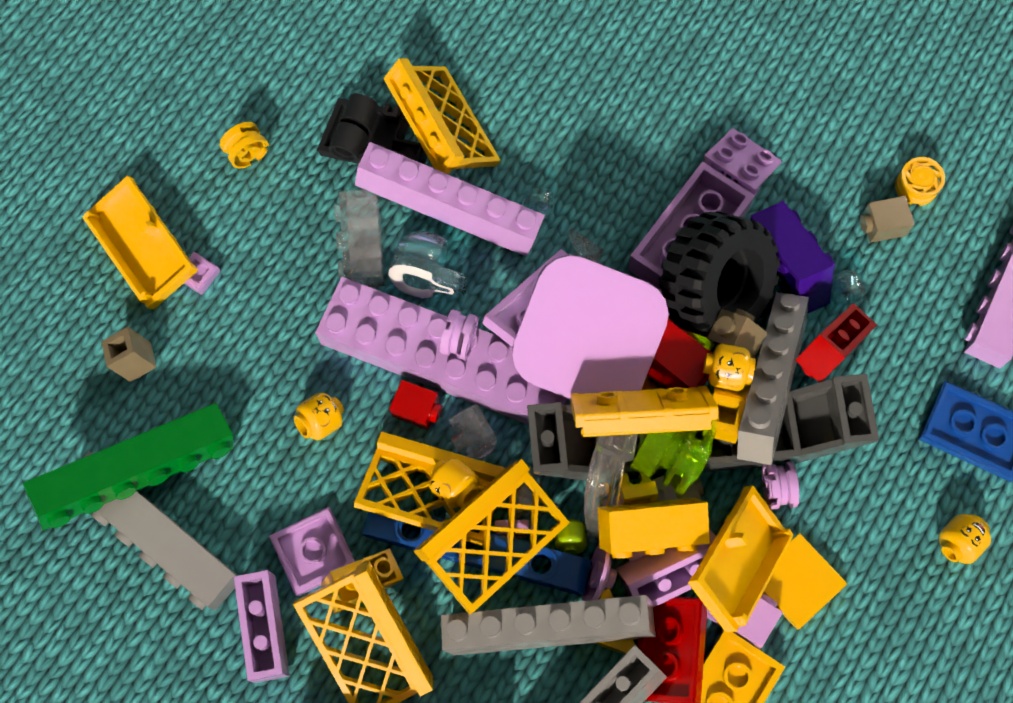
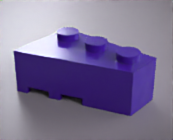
[750,201,835,314]

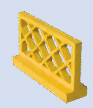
[383,58,501,175]
[354,431,506,546]
[413,459,570,614]
[293,560,433,703]

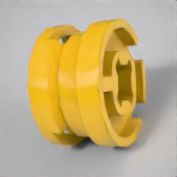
[219,122,269,169]
[895,157,945,206]

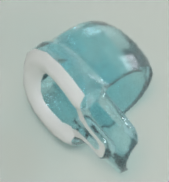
[388,231,466,298]

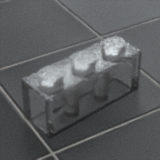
[334,189,386,287]

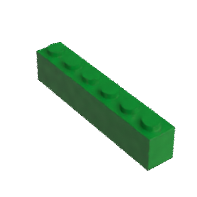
[23,403,233,531]

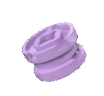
[440,309,479,361]
[762,461,799,510]

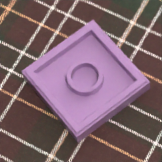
[269,507,356,597]

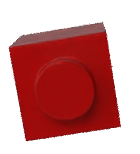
[389,380,443,430]

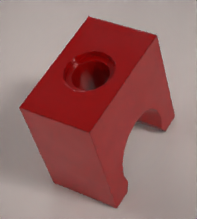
[647,319,713,389]

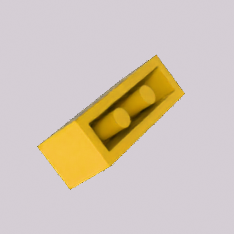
[598,498,710,559]

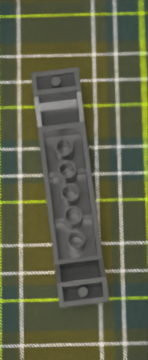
[527,374,879,482]

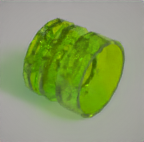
[630,429,717,495]

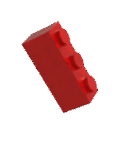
[795,303,877,383]

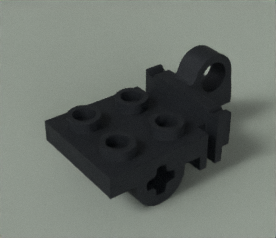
[317,93,427,165]

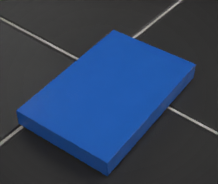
[918,381,1013,482]

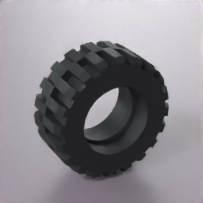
[659,211,780,338]

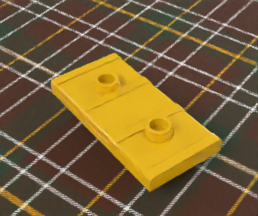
[82,175,198,309]
[570,386,718,437]
[688,485,793,632]

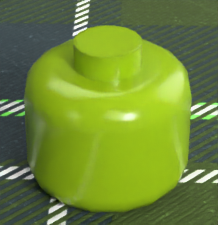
[554,519,587,555]

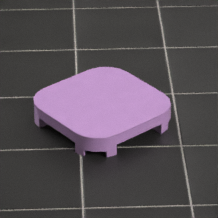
[512,255,669,399]

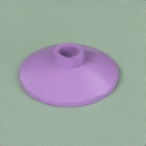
[582,545,617,601]

